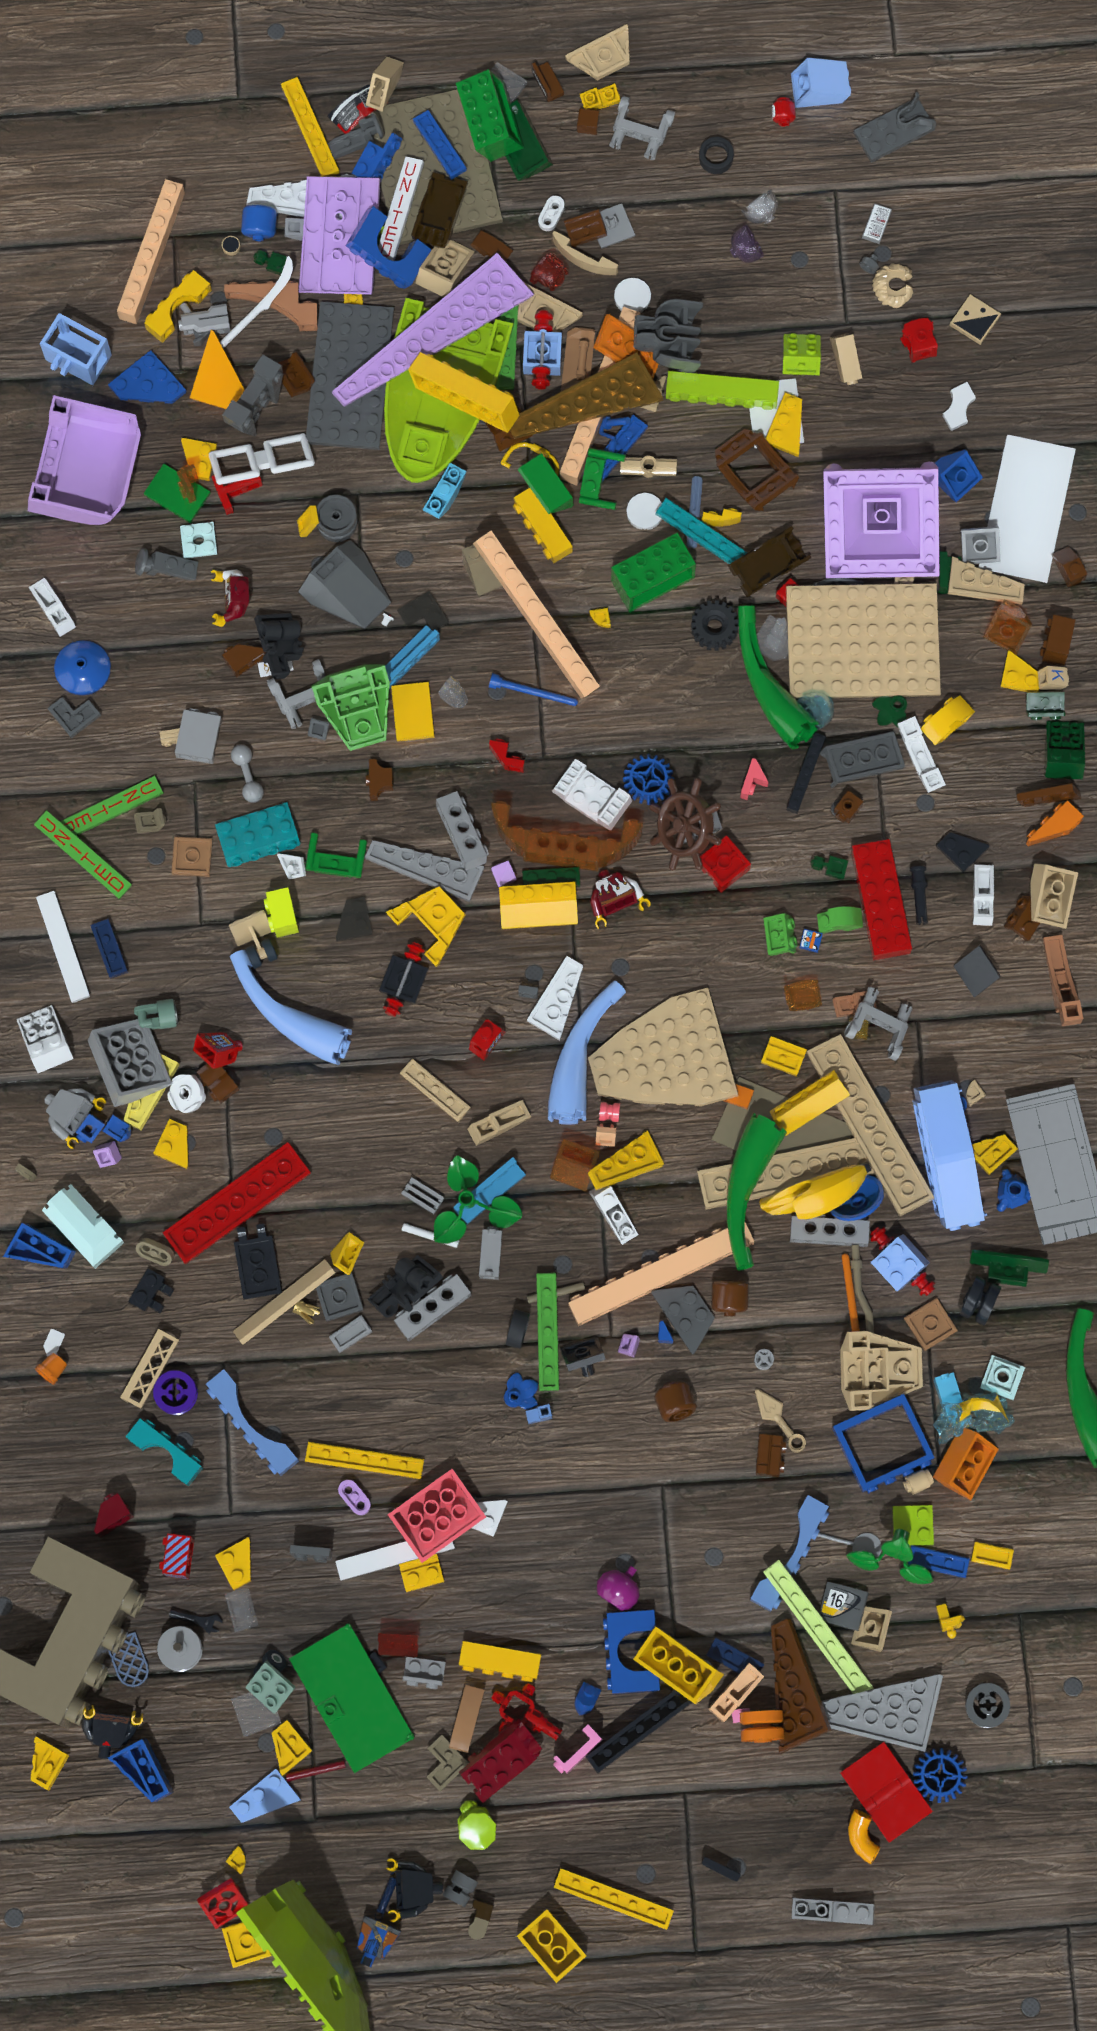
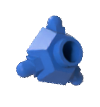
[997,1169,1031,1212]

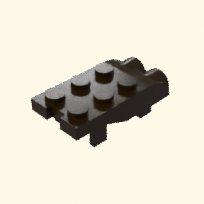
[411,172,468,248]
[727,526,811,597]

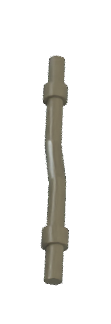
[851,1245,874,1333]

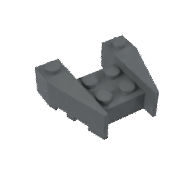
[222,355,283,436]

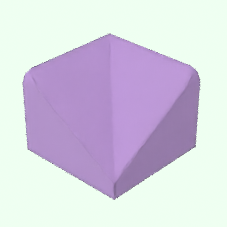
[491,860,516,888]
[93,1141,121,1168]

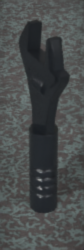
[169,1609,223,1634]

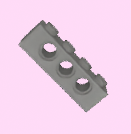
[436,791,489,871]
[790,1214,870,1247]
[394,1275,471,1341]

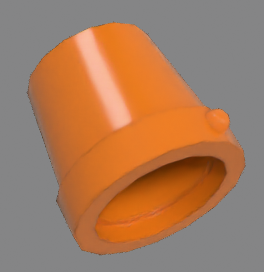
[35,1353,67,1385]

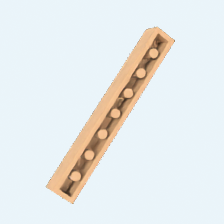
[117,179,185,324]

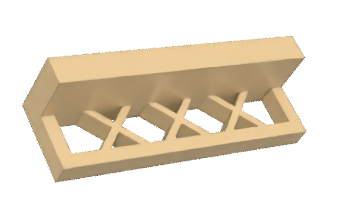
[120,1329,179,1409]

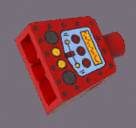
[469,1019,506,1061]
[193,1032,243,1069]

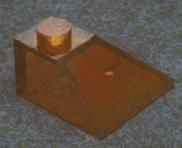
[983,599,1032,655]

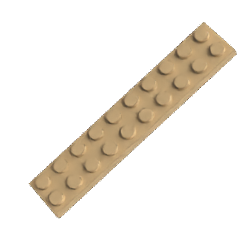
[807,1034,934,1216]
[697,1138,875,1210]

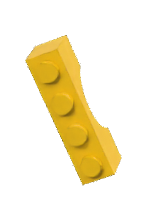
[144,270,212,343]

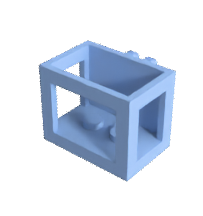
[40,313,112,385]

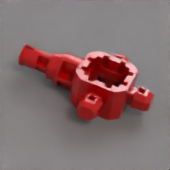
[491,1683,562,1741]

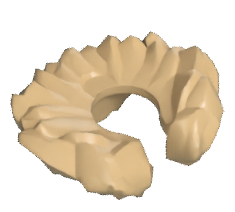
[872,263,913,308]

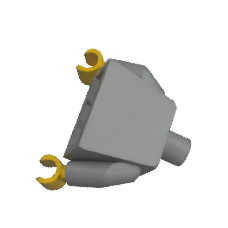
[45,1088,106,1149]

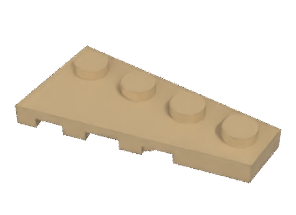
[947,556,1025,605]

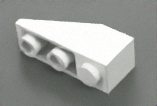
[589,1186,638,1245]

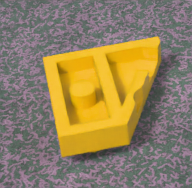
[181,438,217,481]
[153,1119,189,1169]
[972,1135,1018,1175]
[272,1720,312,1776]

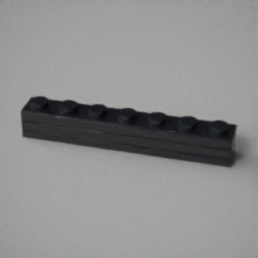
[786,733,826,814]

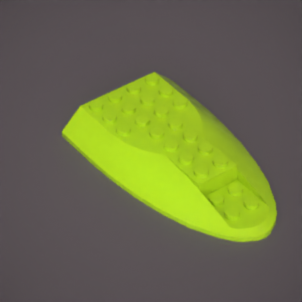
[384,298,513,483]

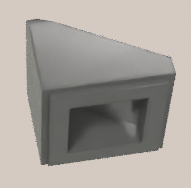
[307,715,331,741]

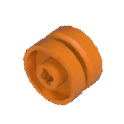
[739,1710,784,1743]

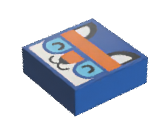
[799,929,823,953]

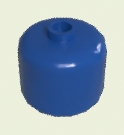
[241,205,277,241]

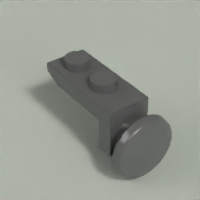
[328,112,384,160]
[135,548,198,580]

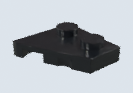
[936,832,990,873]

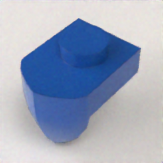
[102,1114,131,1142]
[574,1682,601,1716]

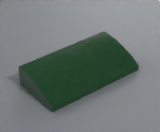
[505,100,553,181]

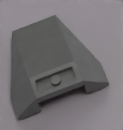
[298,540,391,629]

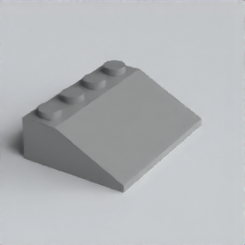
[88,1019,172,1107]

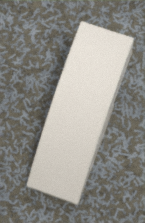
[29,578,76,637]
[973,865,994,926]

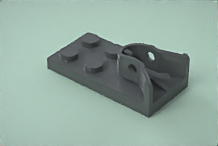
[853,92,936,163]
[820,732,905,788]

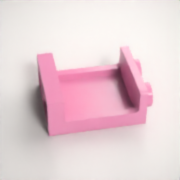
[553,1725,602,1774]

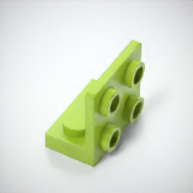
[782,333,821,375]

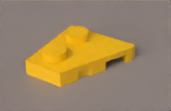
[1001,651,1039,692]
[215,1537,251,1591]
[31,1737,69,1791]

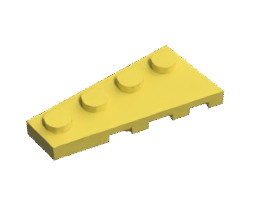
[124,1053,180,1131]

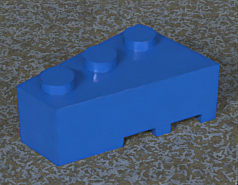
[3,1223,76,1268]
[108,1739,174,1802]

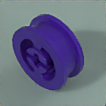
[153,1371,198,1415]

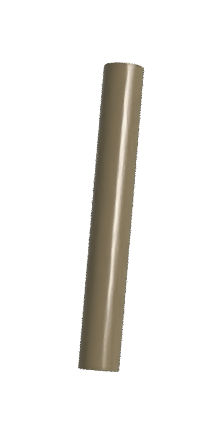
[527,1282,585,1304]

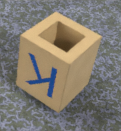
[1038,666,1069,691]

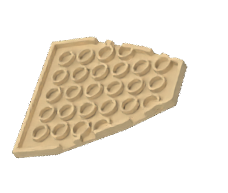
[588,988,738,1106]

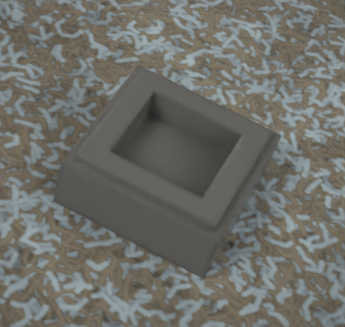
[518,985,538,999]

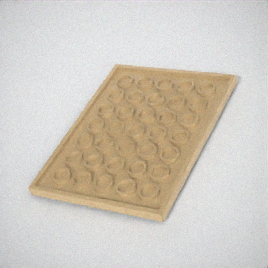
[786,583,941,699]

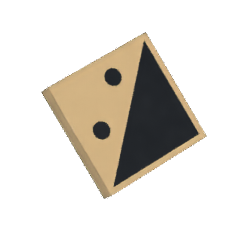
[949,295,1001,345]

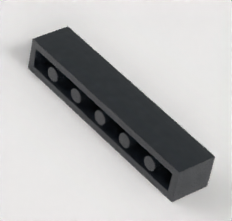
[586,1690,693,1774]

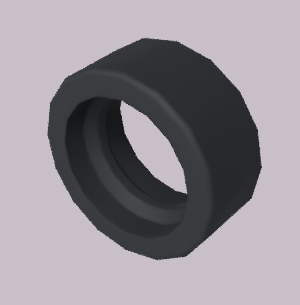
[699,137,734,174]
[506,1309,530,1349]

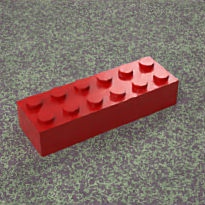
[851,839,912,961]

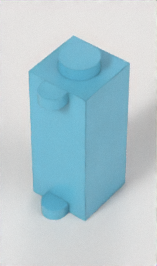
[933,1372,967,1427]

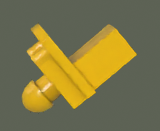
[936,1604,965,1639]

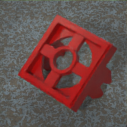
[197,1878,248,1929]

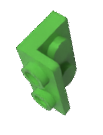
[763,913,797,956]

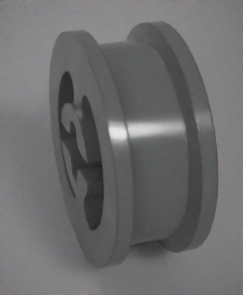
[965,1683,1010,1728]

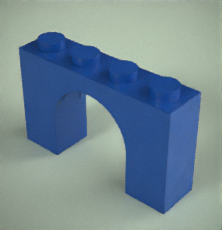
[345,206,431,289]
[603,1610,660,1694]

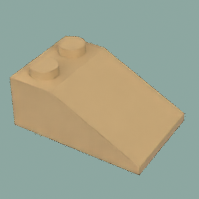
[415,240,475,297]
[1030,864,1078,929]

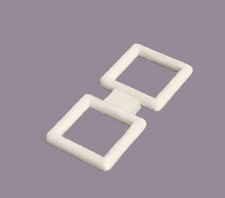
[209,433,315,485]

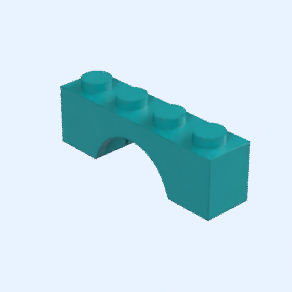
[126,1419,203,1487]

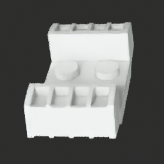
[552,759,632,831]

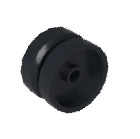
[959,1276,1002,1326]

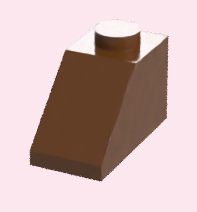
[1052,546,1087,588]
[222,644,266,678]

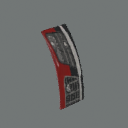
[327,85,388,134]

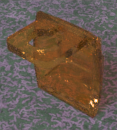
[784,980,822,1011]

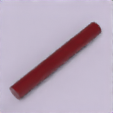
[286,1760,346,1782]

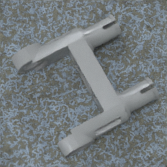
[609,96,675,160]
[267,659,325,729]
[844,987,913,1061]

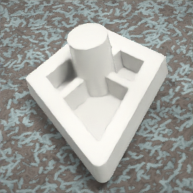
[277,854,306,879]

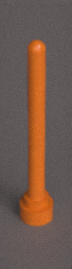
[842,1253,860,1332]

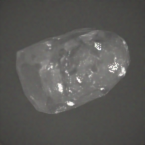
[438,676,468,708]

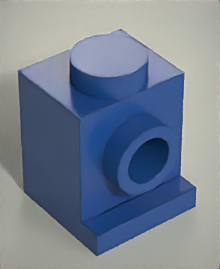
[75,1112,105,1143]

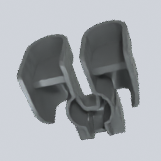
[633,299,703,373]

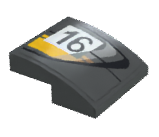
[819,1582,869,1631]

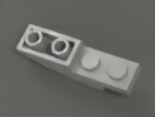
[792,1898,875,1925]

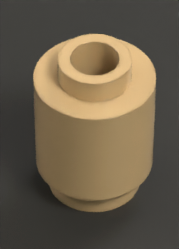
[903,1469,934,1495]

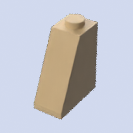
[366,57,404,112]
[830,333,862,385]

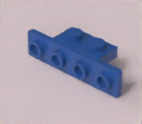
[352,133,402,182]

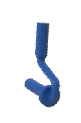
[599,417,630,462]

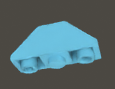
[423,463,467,519]

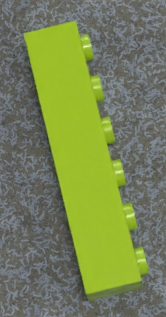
[666,371,779,410]

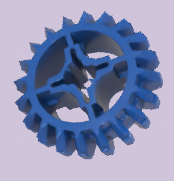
[623,754,674,805]
[913,1748,967,1803]

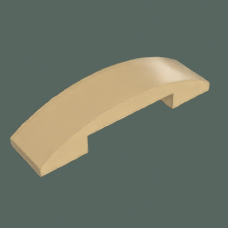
[553,231,618,275]

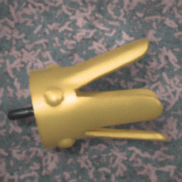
[293,1300,321,1324]

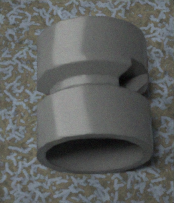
[443,1870,478,1907]

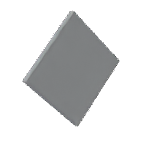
[597,203,635,249]

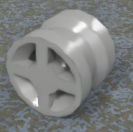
[754,1349,774,1370]

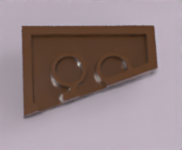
[1017,783,1081,807]

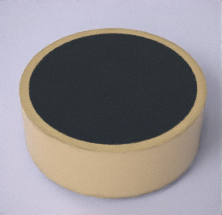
[222,236,241,256]

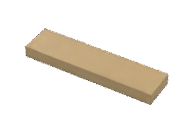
[400,1059,471,1123]

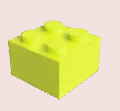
[263,887,299,938]

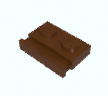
[564,209,607,247]

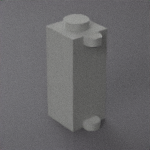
[479,1227,502,1280]

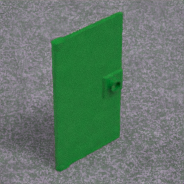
[289,1623,415,1773]

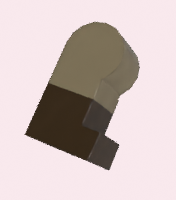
[468,1900,494,1940]

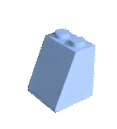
[791,58,851,108]

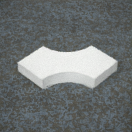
[942,382,976,431]

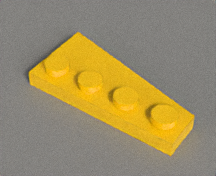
[588,1131,664,1190]

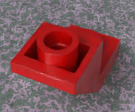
[489,739,525,773]

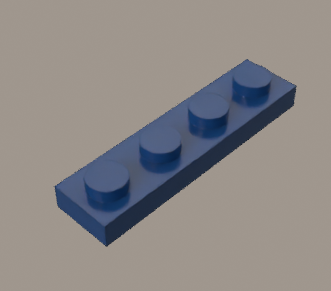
[413,110,467,180]
[602,415,648,482]

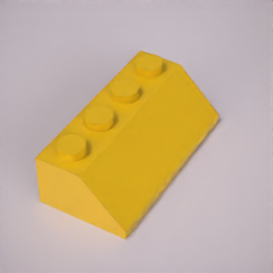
[499,882,578,929]
[633,1626,724,1704]

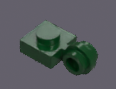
[253,250,287,275]
[810,856,849,880]

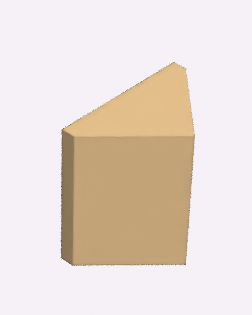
[851,1606,892,1652]

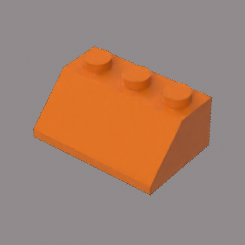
[933,1426,999,1500]

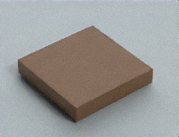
[172,837,213,877]
[904,1298,958,1352]

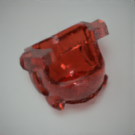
[529,253,569,291]

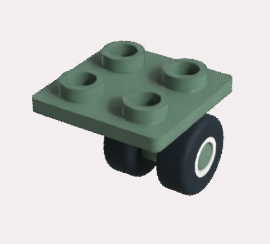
[246,1650,295,1714]

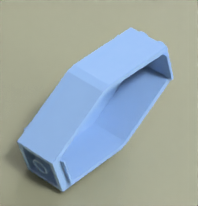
[912,1080,987,1231]

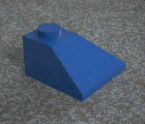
[935,450,983,502]

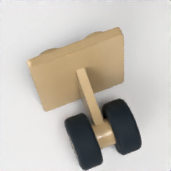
[229,910,278,969]

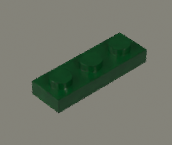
[522,867,580,888]

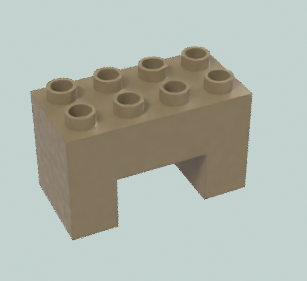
[0,1537,146,1729]

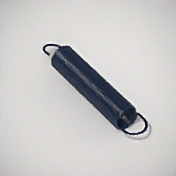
[375,1871,396,1921]

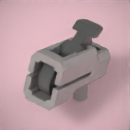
[178,302,231,346]

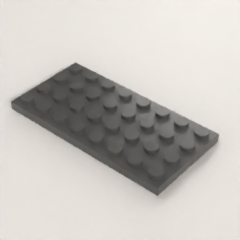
[306,302,394,450]

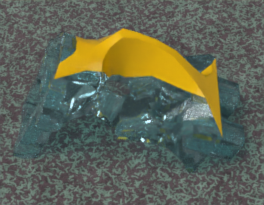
[933,1392,1015,1444]

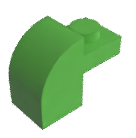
[817,906,863,934]

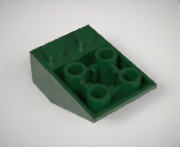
[1045,721,1085,780]

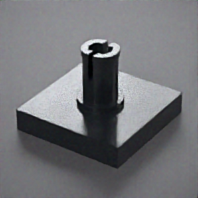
[560,1336,606,1377]

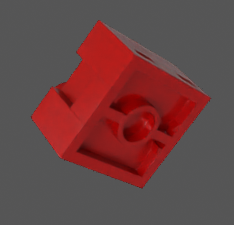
[700,835,751,893]

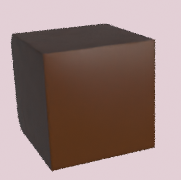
[577,109,599,135]

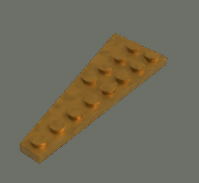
[510,353,663,439]

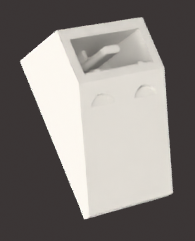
[16,1005,73,1073]

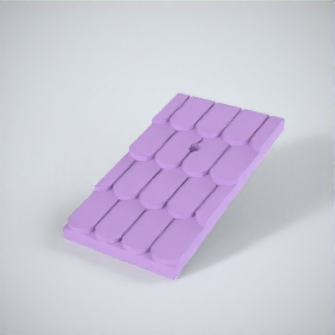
[299,176,380,294]

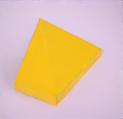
[330,1232,364,1275]

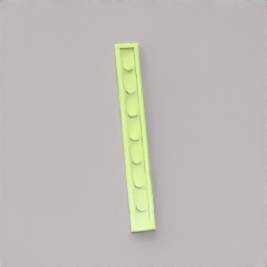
[763,1560,874,1694]

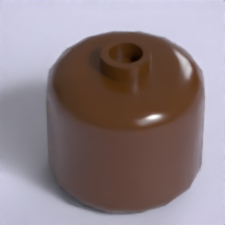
[711,1280,749,1316]
[654,1381,697,1422]

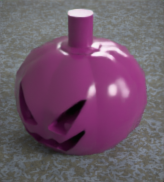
[597,1566,639,1611]

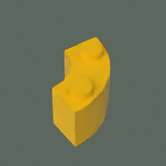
[921,696,975,745]

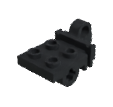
[254,613,304,679]
[368,1255,443,1318]

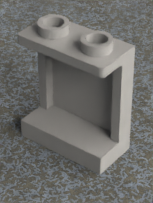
[175,708,222,764]

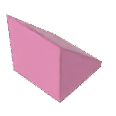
[732,1708,750,1723]

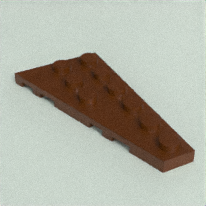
[771,1618,832,1753]

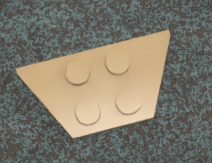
[565,24,630,80]
[517,283,583,332]

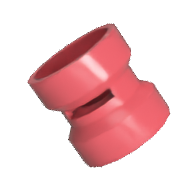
[599,1102,620,1122]

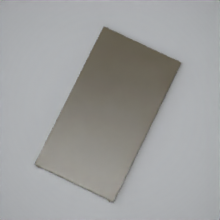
[712,1077,852,1155]

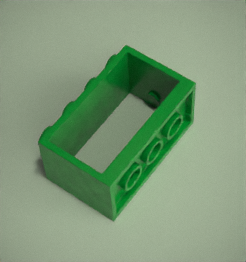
[456,69,524,162]
[611,532,696,613]

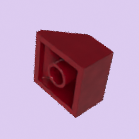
[94,1493,134,1538]

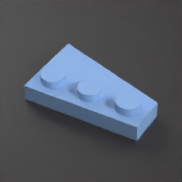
[229,1769,301,1823]

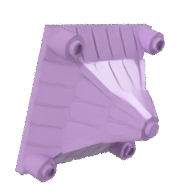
[824,462,939,578]

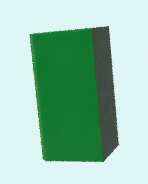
[518,453,573,514]

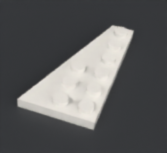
[246,174,357,219]

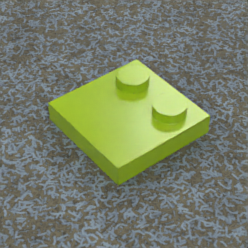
[892,1505,934,1546]

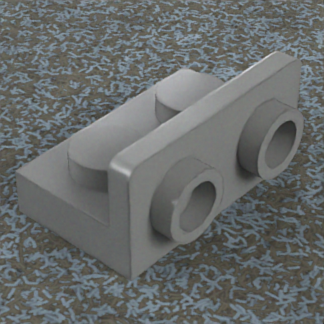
[402,1657,446,1689]

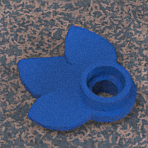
[504,1373,538,1410]

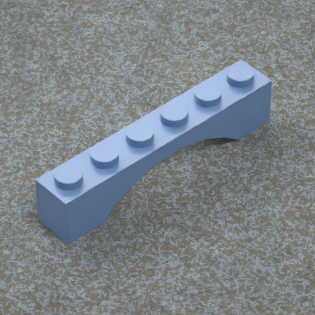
[206,1369,299,1476]
[750,1495,829,1612]

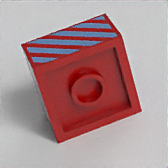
[159,1533,195,1579]

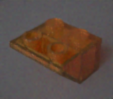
[550,1139,600,1192]

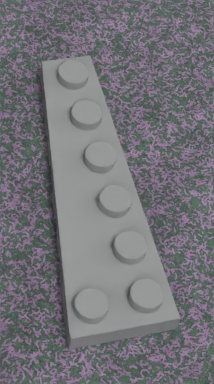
[365,840,485,902]

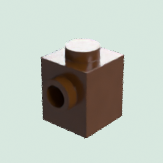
[834,791,864,824]

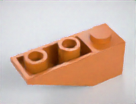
[1026,801,1084,846]

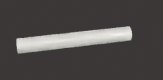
[402,1223,459,1248]

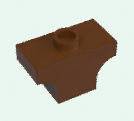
[366,759,393,801]

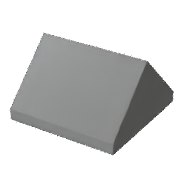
[961,526,1000,564]

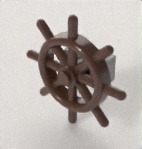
[649,778,722,871]

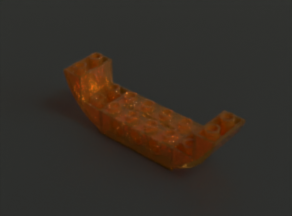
[491,801,643,872]

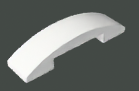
[897,716,946,793]

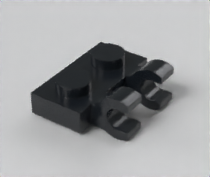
[128,1269,174,1314]

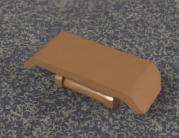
[561,327,595,392]

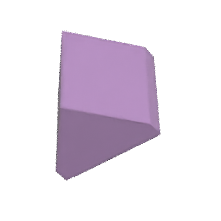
[618,1334,640,1357]

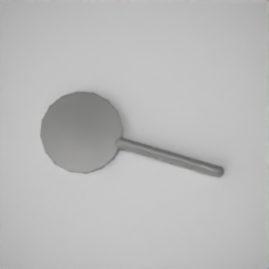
[817,1533,882,1557]

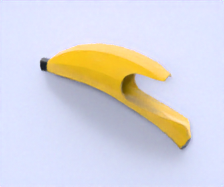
[760,1162,871,1220]

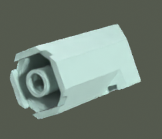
[42,1184,124,1269]

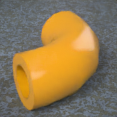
[848,1809,881,1864]

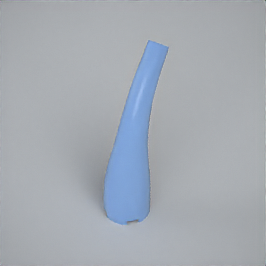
[230,950,352,1065]
[548,980,626,1125]

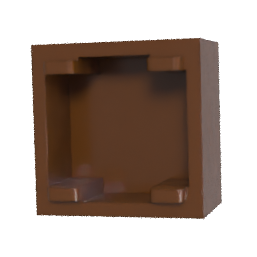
[1040,615,1076,666]

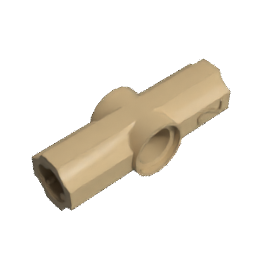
[620,456,677,478]

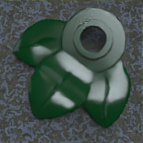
[872,696,907,728]

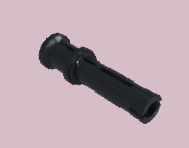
[909,866,928,925]

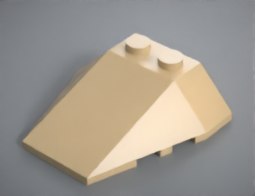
[840,1331,923,1411]

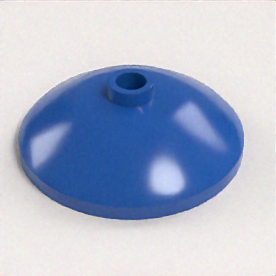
[54,640,111,696]
[830,1175,884,1221]

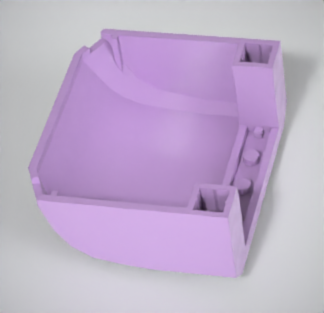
[28,395,141,525]

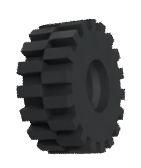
[691,600,738,651]

